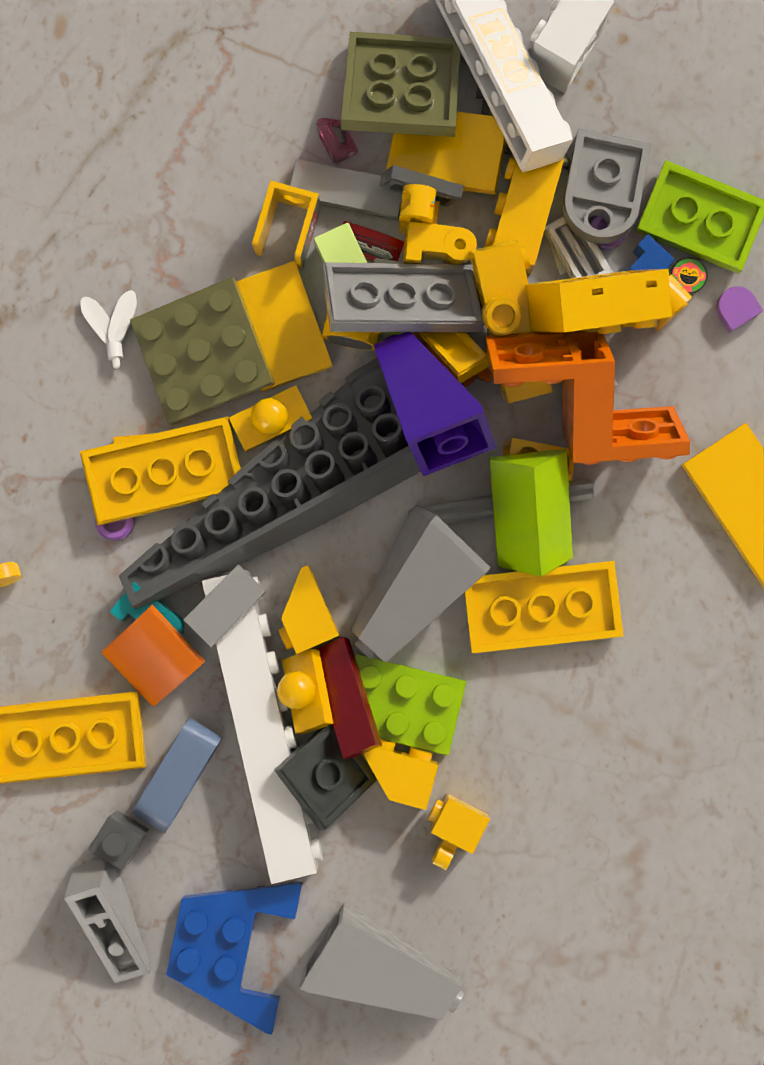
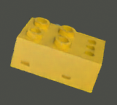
[526,269,672,334]

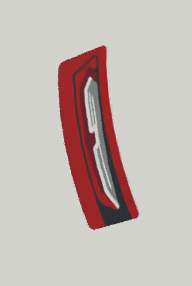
[343,221,404,261]

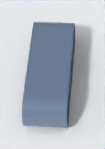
[132,718,223,833]

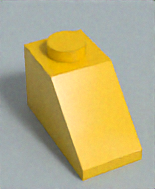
[278,565,340,654]

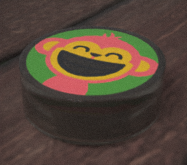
[669,257,708,296]

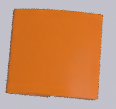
[101,604,205,707]

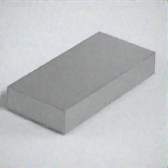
[184,564,267,647]

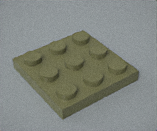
[341,31,460,137]
[130,277,275,425]

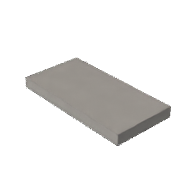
[322,262,484,332]

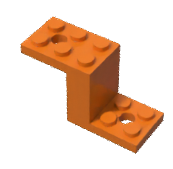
[485,330,690,465]

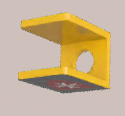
[252,180,321,268]

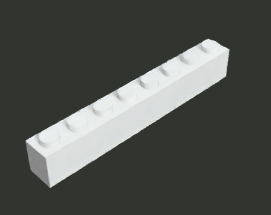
[202,570,323,884]

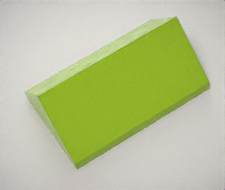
[489,449,573,577]

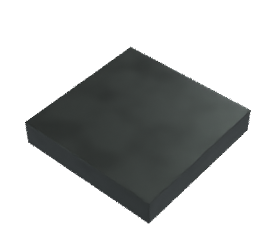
[274,724,377,830]

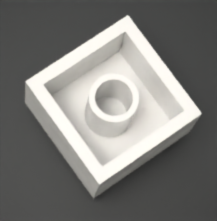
[528,0,614,94]

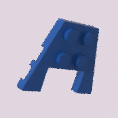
[166,881,303,1035]

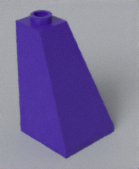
[373,332,497,477]

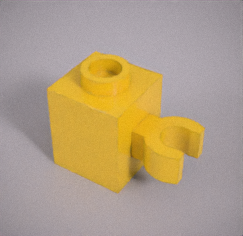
[427,793,490,870]

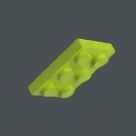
[635,160,764,274]
[355,654,467,756]

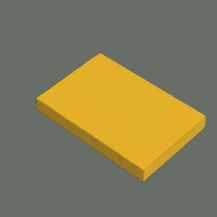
[386,112,506,195]
[236,261,333,392]

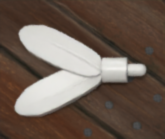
[80,290,137,369]

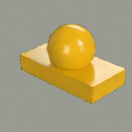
[414,332,489,383]
[229,385,313,453]
[277,649,333,734]

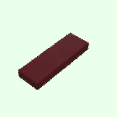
[316,637,382,759]

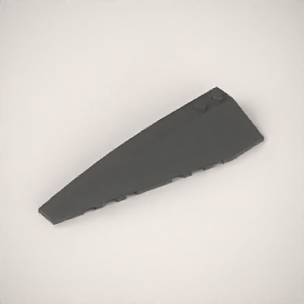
[119,358,421,609]

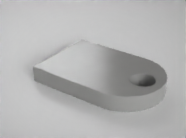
[563,129,651,244]

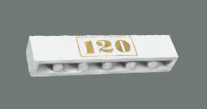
[435,0,573,173]

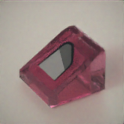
[316,118,358,165]

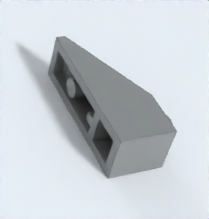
[64,859,151,983]

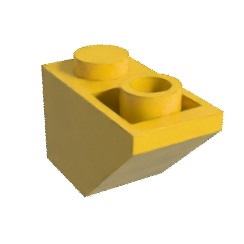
[363,739,439,810]

